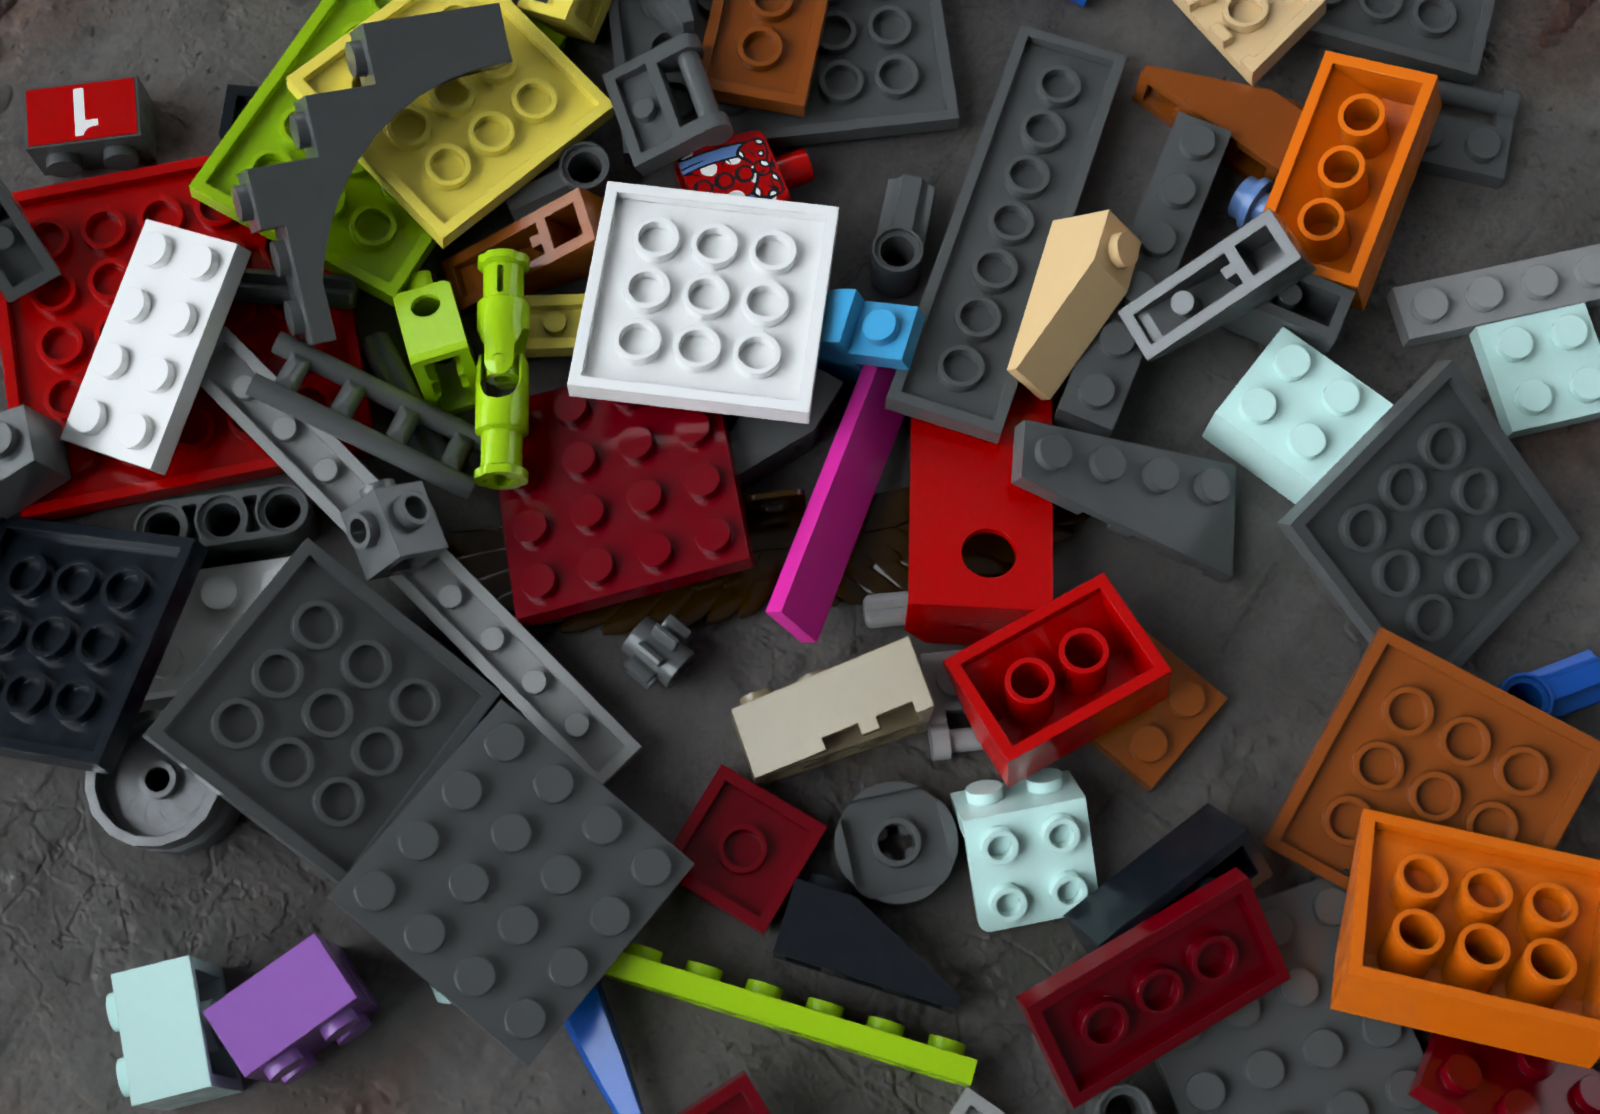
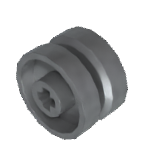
[85,710,241,855]

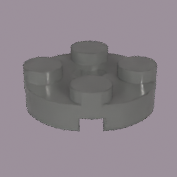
[834,780,959,907]

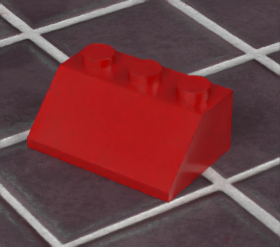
[943,572,1172,788]

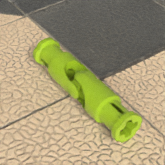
[474,248,530,490]

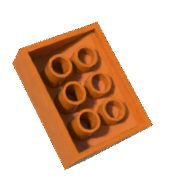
[1330,808,1600,1069]

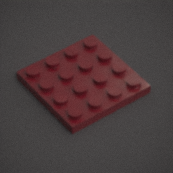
[498,386,755,628]

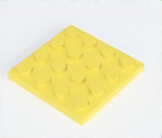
[286,0,614,249]

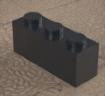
[1063,803,1274,954]

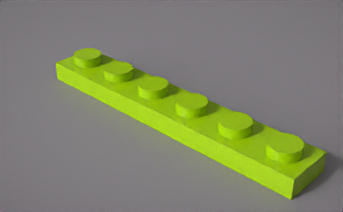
[604,942,978,1088]

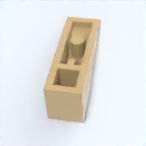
[1007,210,1142,401]

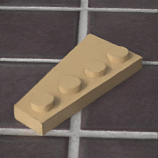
[1172,0,1327,87]

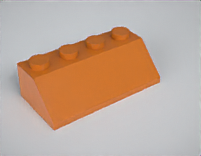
[1263,50,1442,311]

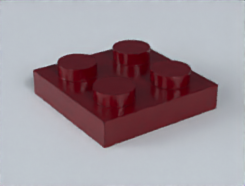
[673,764,828,937]

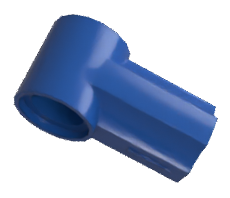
[1496,649,1600,719]

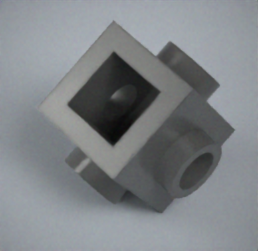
[341,478,449,581]

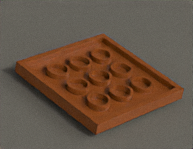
[1261,627,1600,890]

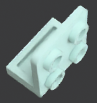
[950,768,1098,932]

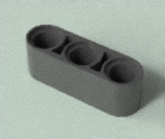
[133,484,321,566]

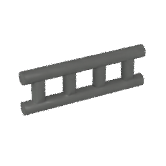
[246,331,481,500]

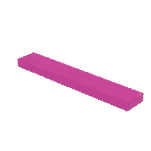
[765,365,904,643]

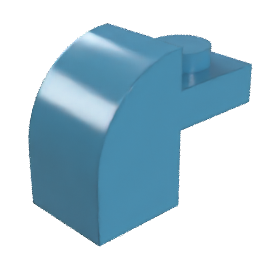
[817,289,925,382]

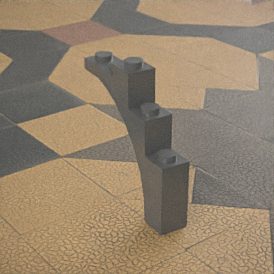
[232,3,512,345]

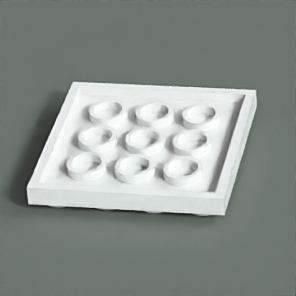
[567,181,839,424]

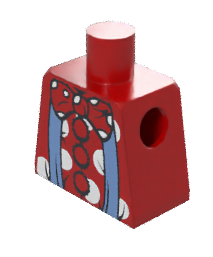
[673,130,814,201]

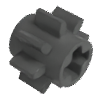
[622,614,697,690]

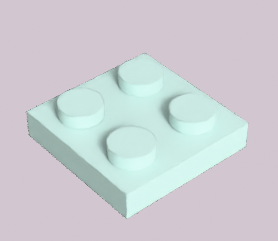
[1469,302,1600,439]

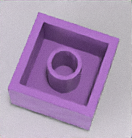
[202,933,381,1085]

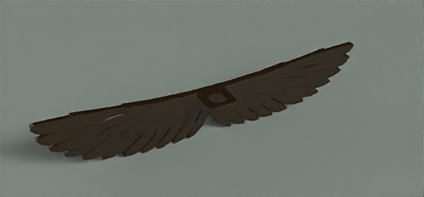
[443,487,1091,636]

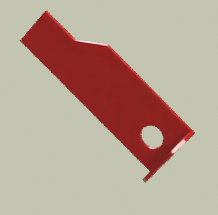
[905,382,1053,645]

